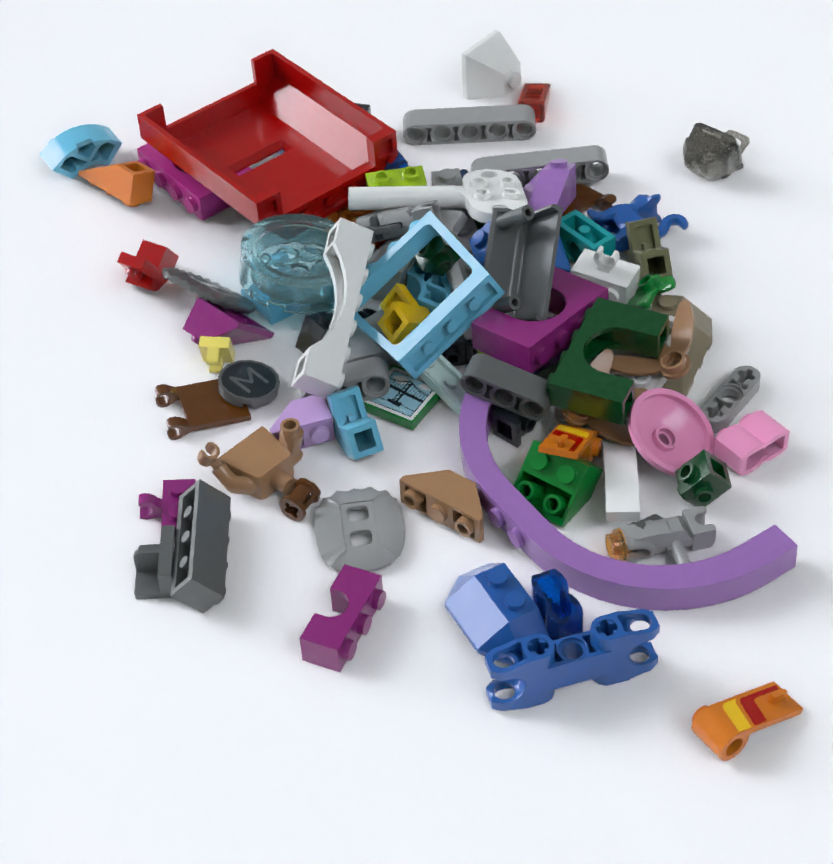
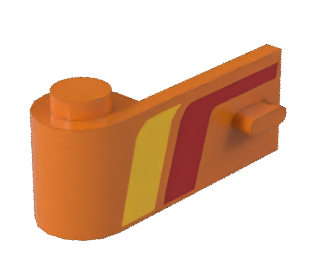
[538,424,603,462]
[691,681,803,761]

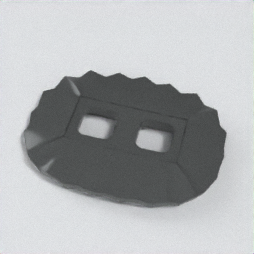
[162,268,257,315]

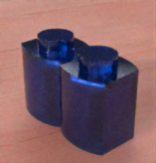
[531,569,583,640]

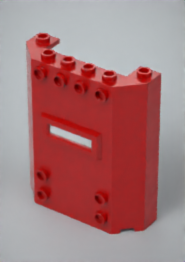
[137,49,398,238]

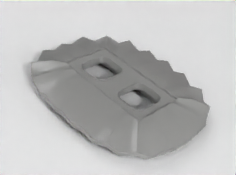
[314,487,405,571]

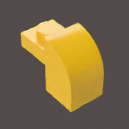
[377,283,430,345]

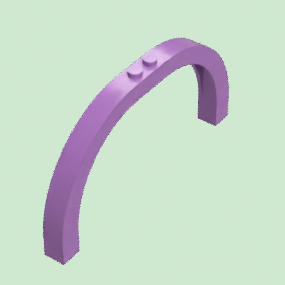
[459,317,798,611]

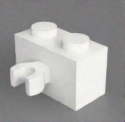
[570,246,640,304]

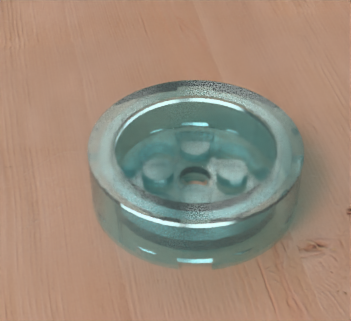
[239,214,335,314]

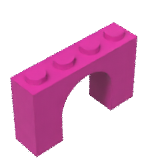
[137,143,252,221]

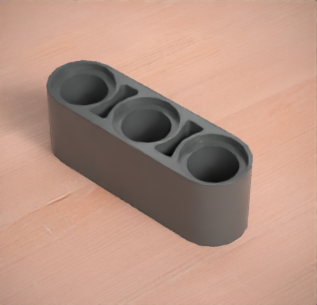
[460,353,551,421]

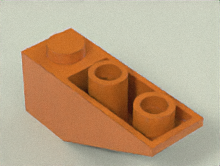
[78,160,155,207]

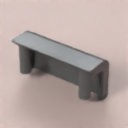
[484,204,563,321]

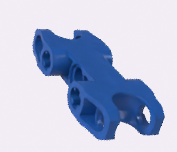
[484,609,660,711]

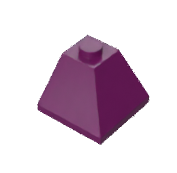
[182,297,274,345]

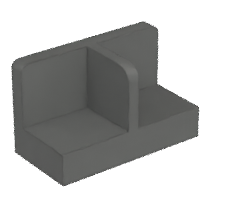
[133,525,176,600]

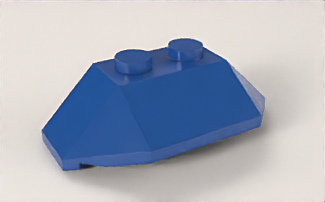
[444,562,550,665]

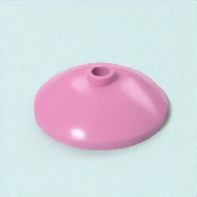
[628,388,715,476]

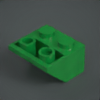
[513,440,604,527]

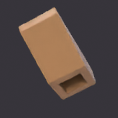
[399,470,484,543]

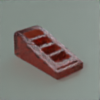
[517,83,551,123]

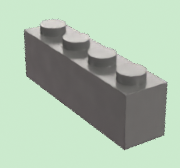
[171,479,231,613]

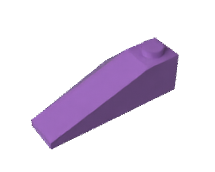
[523,159,576,213]

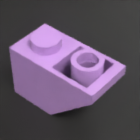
[270,395,335,449]

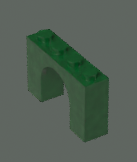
[546,297,669,425]

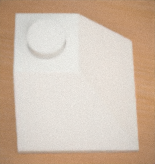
[461,29,522,100]

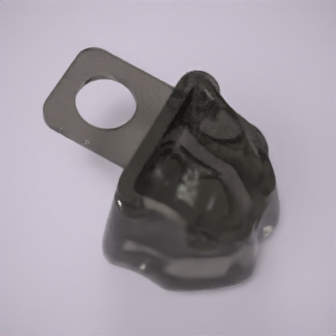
[683,123,750,181]

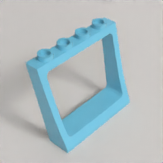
[333,211,505,379]

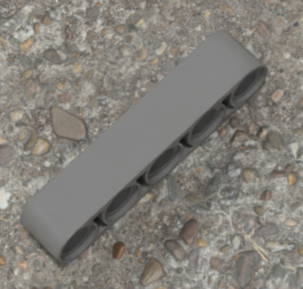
[403,104,536,145]
[471,145,609,188]

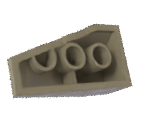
[651,295,713,397]

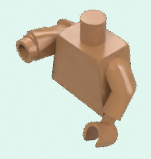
[197,418,304,500]

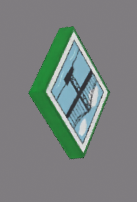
[363,365,441,431]

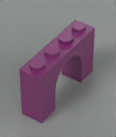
[471,267,609,373]

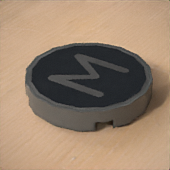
[218,360,280,408]

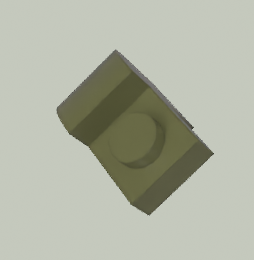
[625,217,673,281]

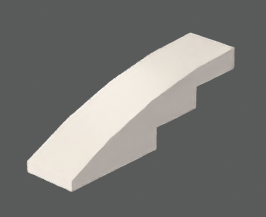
[602,440,640,521]

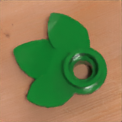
[627,274,676,309]

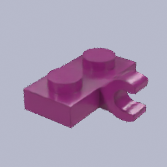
[138,479,196,529]

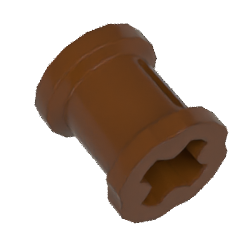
[279,478,321,521]

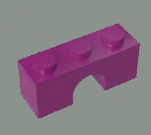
[299,564,386,672]

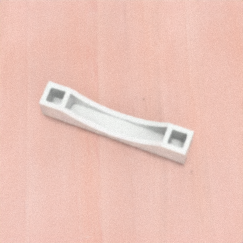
[292,217,374,400]

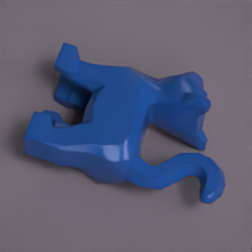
[587,194,689,252]

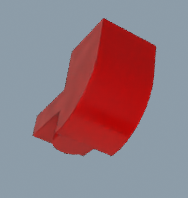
[117,239,179,291]

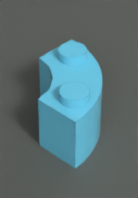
[39,124,123,179]
[407,264,451,313]

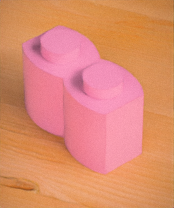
[714,410,790,476]

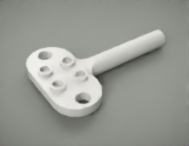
[348,169,528,223]

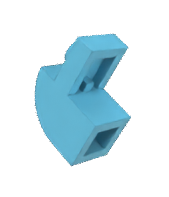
[326,385,384,460]

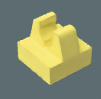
[198,336,235,373]

